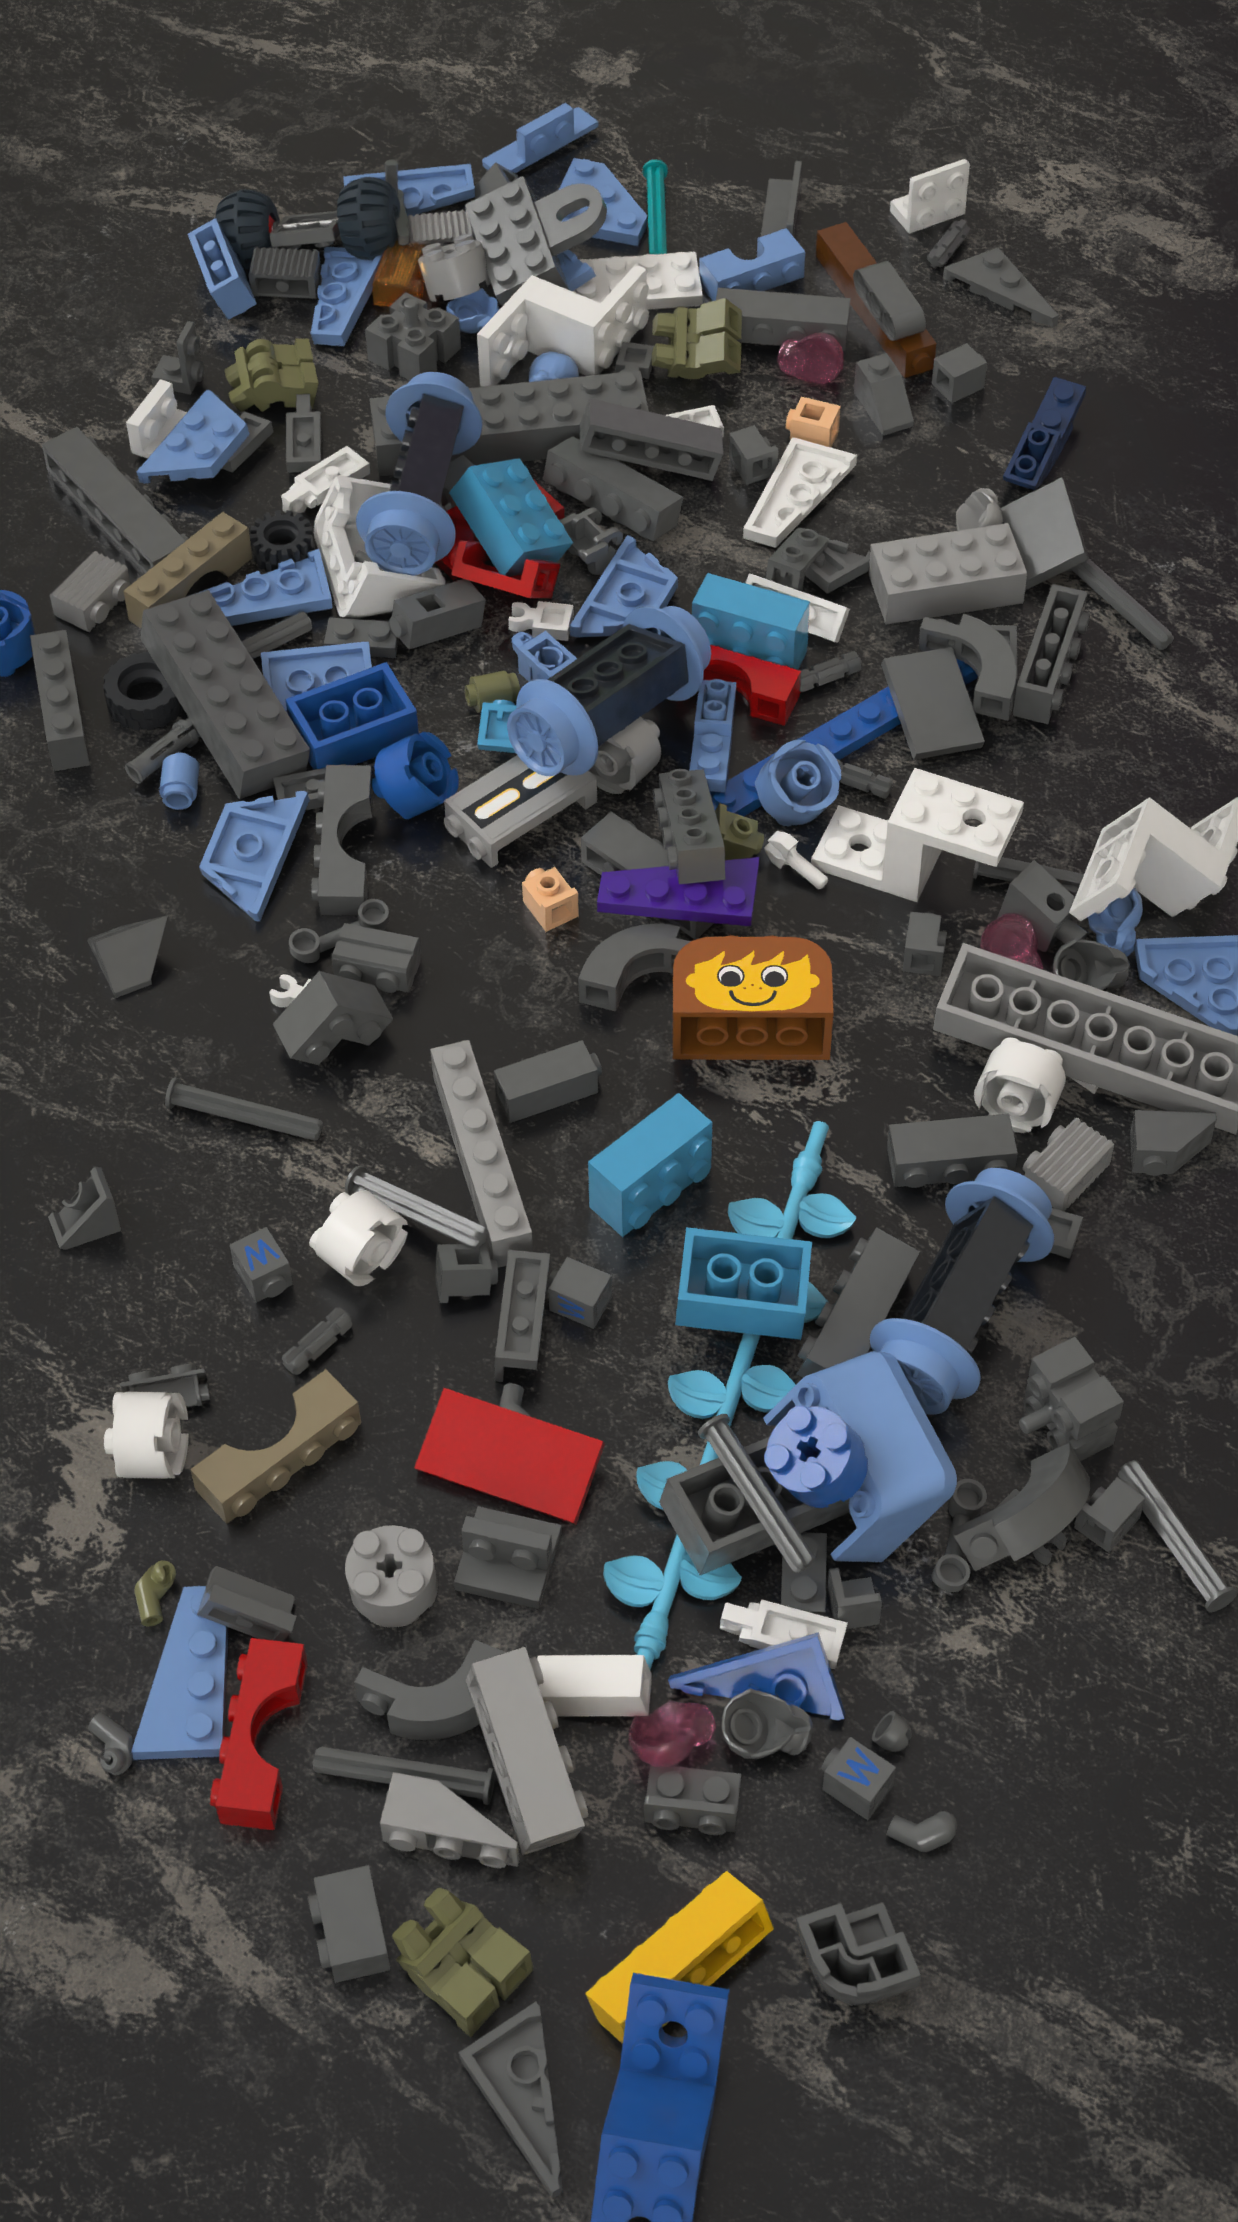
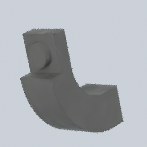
[919,614,1017,721]
[578,923,691,1011]
[954,1443,1090,1571]
[354,1640,507,1740]

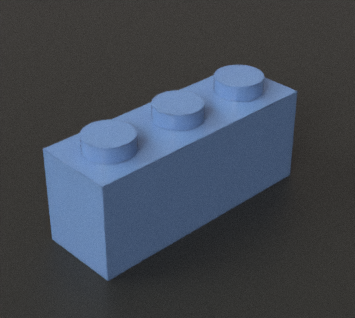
[188,218,257,320]

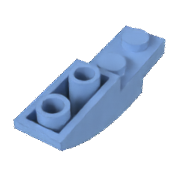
[689,679,737,792]

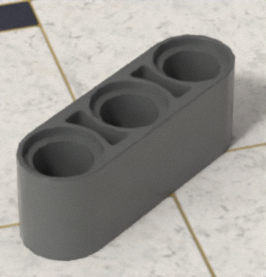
[853,261,926,341]

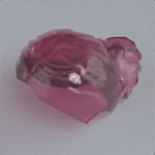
[777,332,844,385]
[980,913,1043,970]
[628,1701,716,1768]

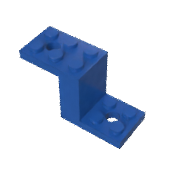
[591,1973,729,2222]

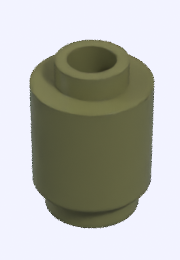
[464,670,520,713]

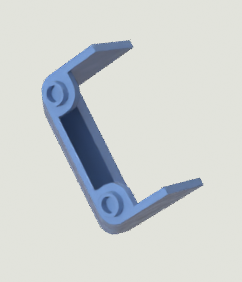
[763,1351,957,1562]

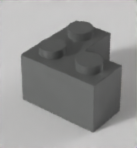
[273,971,393,1065]

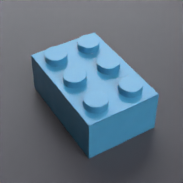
[449,458,573,577]
[692,573,810,670]
[588,1093,712,1237]
[675,1227,812,1340]

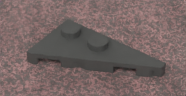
[943,247,1059,327]
[459,2002,563,2199]

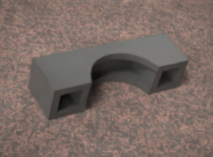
[30,630,90,771]
[311,765,374,916]

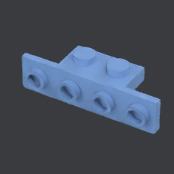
[482,103,598,173]

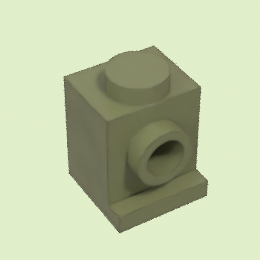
[715,803,764,860]

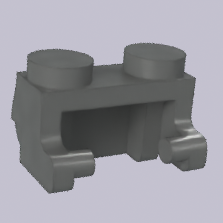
[560,507,623,575]

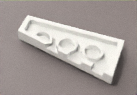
[743,437,857,548]

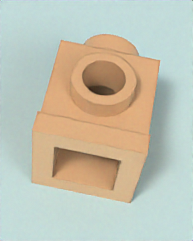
[786,397,840,448]
[522,867,579,932]

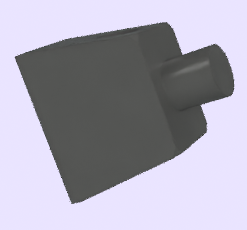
[996,860,1088,952]

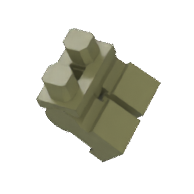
[652,298,742,379]
[225,338,318,412]
[392,1888,533,2037]

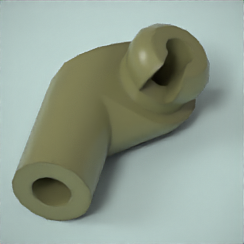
[134,1560,176,1627]

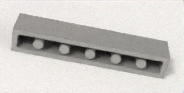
[430,1040,533,1268]

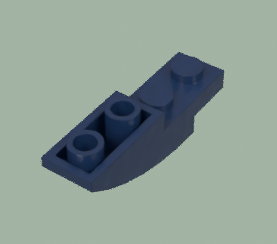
[1003,377,1086,490]

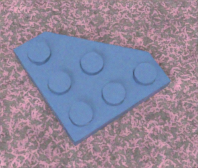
[559,158,647,246]
[1134,935,1238,1036]

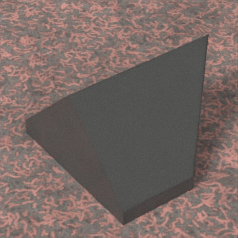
[88,915,168,998]
[48,1166,121,1250]

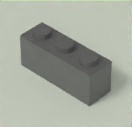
[887,1113,1018,1188]

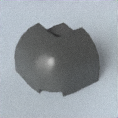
[795,1902,921,2005]

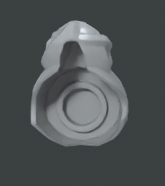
[956,488,1003,531]

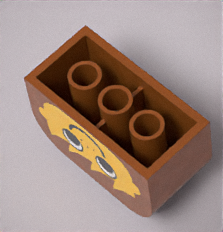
[673,935,833,1060]

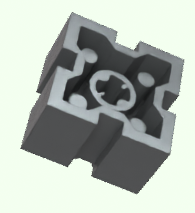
[365,292,461,380]
[1019,1336,1124,1461]

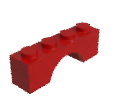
[703,645,801,726]
[210,1638,308,1830]

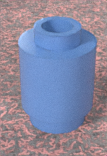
[159,753,200,810]

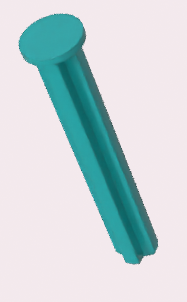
[642,160,668,255]

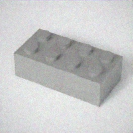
[869,523,1027,625]
[466,1647,588,1855]

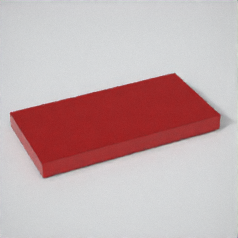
[414,1388,605,1525]

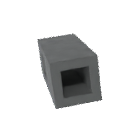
[390,579,486,650]
[494,1040,602,1123]

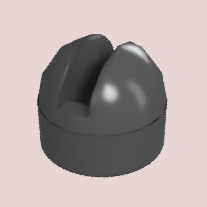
[872,1711,912,1752]

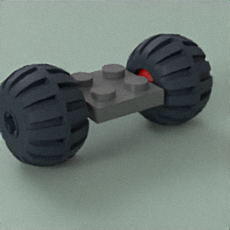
[215,177,401,269]

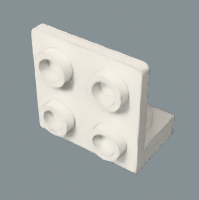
[890,159,970,234]
[126,379,187,458]

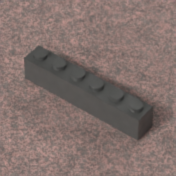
[42,427,188,574]

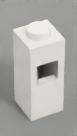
[537,1655,652,1716]

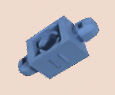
[512,631,577,681]

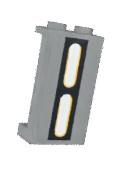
[444,755,597,868]

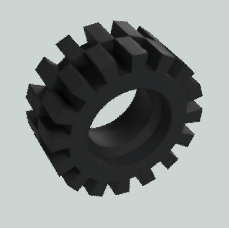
[249,510,315,573]

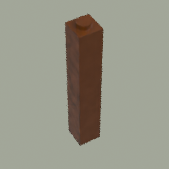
[816,222,937,378]

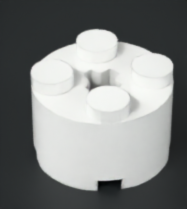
[974,1037,1066,1133]
[309,1190,408,1286]
[104,1392,189,1479]

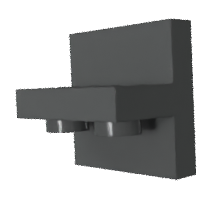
[454,1506,562,1609]

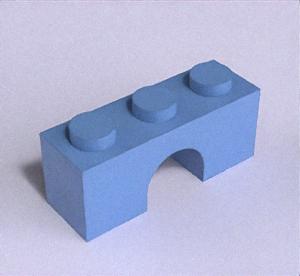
[699,228,805,301]

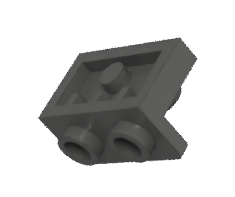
[644,1764,741,1835]

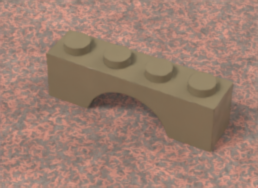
[123,512,253,628]
[190,1369,361,1524]

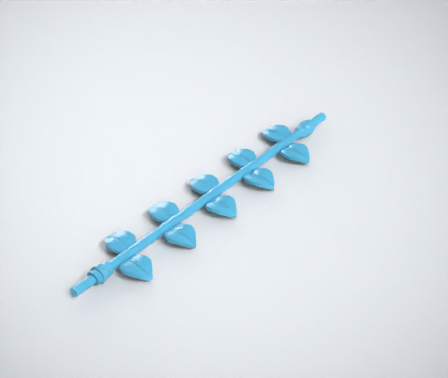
[603,1121,856,1669]

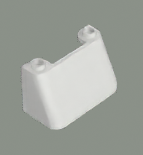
[314,475,446,619]

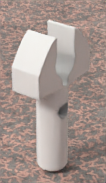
[764,831,828,889]

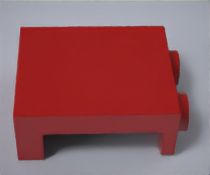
[450,540,561,598]

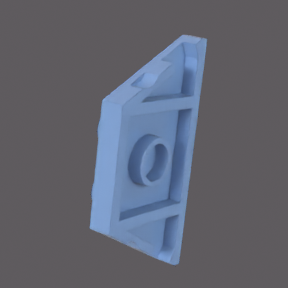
[137,390,250,484]
[570,535,678,637]
[199,791,310,922]

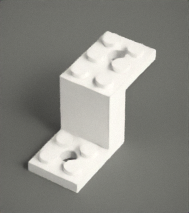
[477,264,649,387]
[811,768,1024,902]
[1069,797,1238,921]

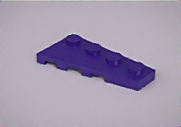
[597,857,760,927]

